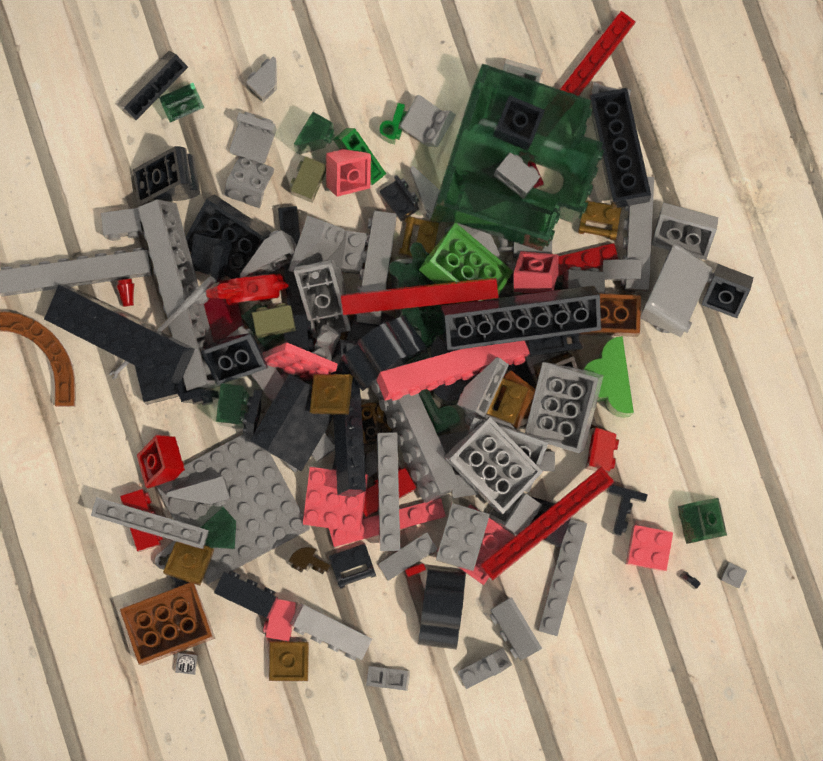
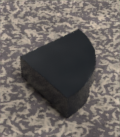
[679,571,701,589]

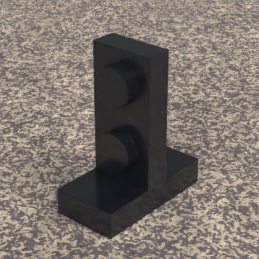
[607,485,648,536]

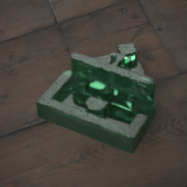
[200,507,236,549]

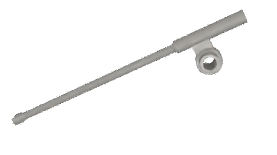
[109,276,215,379]

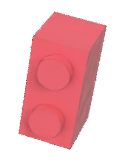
[263,599,297,641]

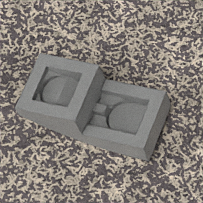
[603,260,642,281]
[366,666,410,691]

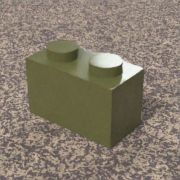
[289,156,326,203]
[252,303,296,338]

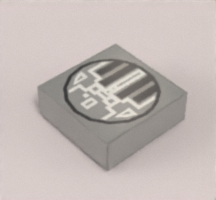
[175,653,198,675]

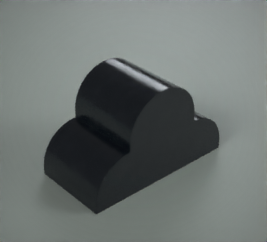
[133,146,200,206]
[341,315,427,391]
[431,337,478,405]
[418,568,466,650]

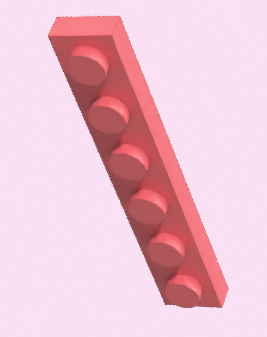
[329,498,446,547]

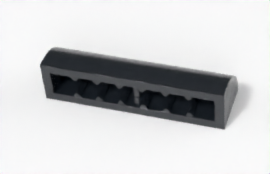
[117,51,188,120]

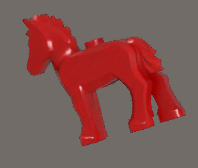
[206,274,288,306]

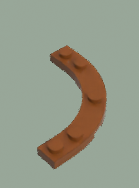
[0,312,76,407]

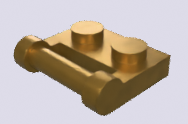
[578,200,622,240]
[398,217,439,258]
[486,378,528,425]

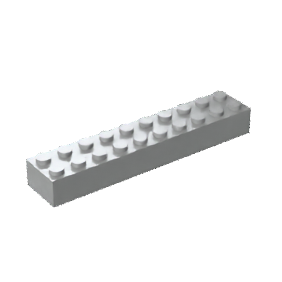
[138,200,225,391]

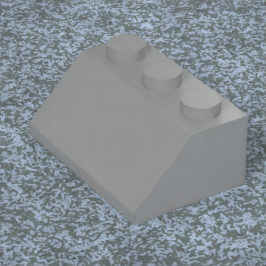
[651,202,719,260]
[489,597,542,660]

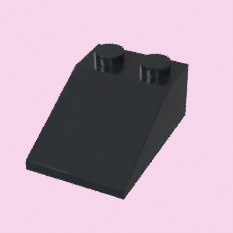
[201,333,268,386]

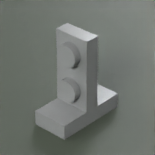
[458,648,512,689]

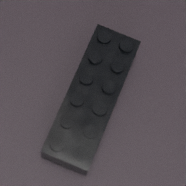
[589,88,651,209]

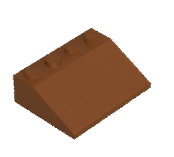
[120,583,216,666]

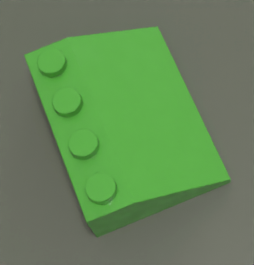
[419,222,513,303]

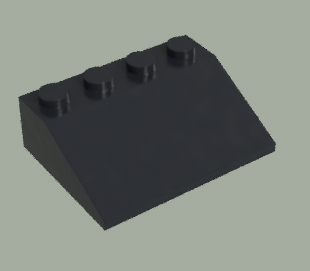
[186,194,272,279]
[250,374,333,472]

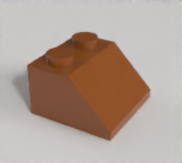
[493,371,536,429]

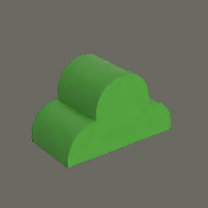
[584,336,634,418]

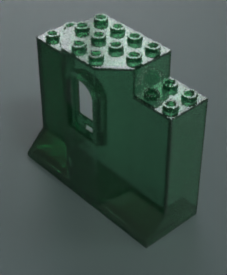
[430,63,604,251]

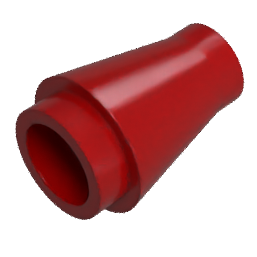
[116,279,135,307]

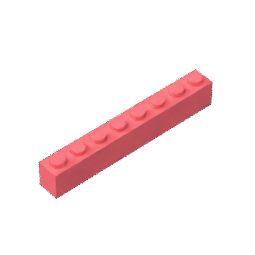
[376,341,530,401]

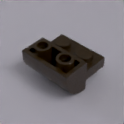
[361,402,393,446]
[288,547,332,574]

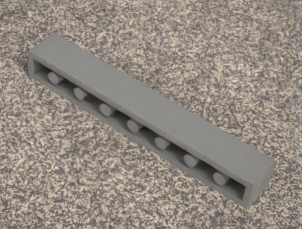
[0,248,153,297]
[228,325,335,462]

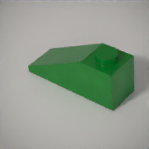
[333,128,386,185]

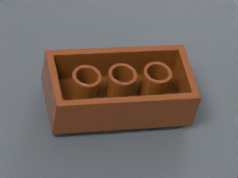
[580,294,641,337]

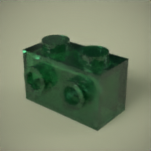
[159,83,205,123]

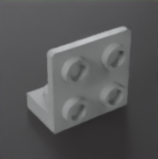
[400,95,456,147]

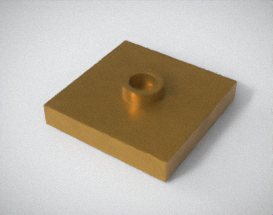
[310,374,352,414]
[163,541,215,586]
[269,641,309,681]

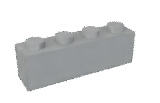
[290,603,372,661]

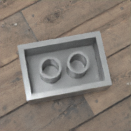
[436,503,490,571]

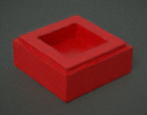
[405,563,426,577]

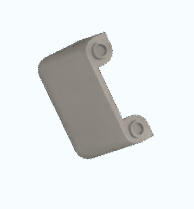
[640,243,714,337]

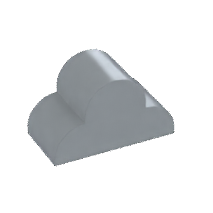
[294,259,351,338]

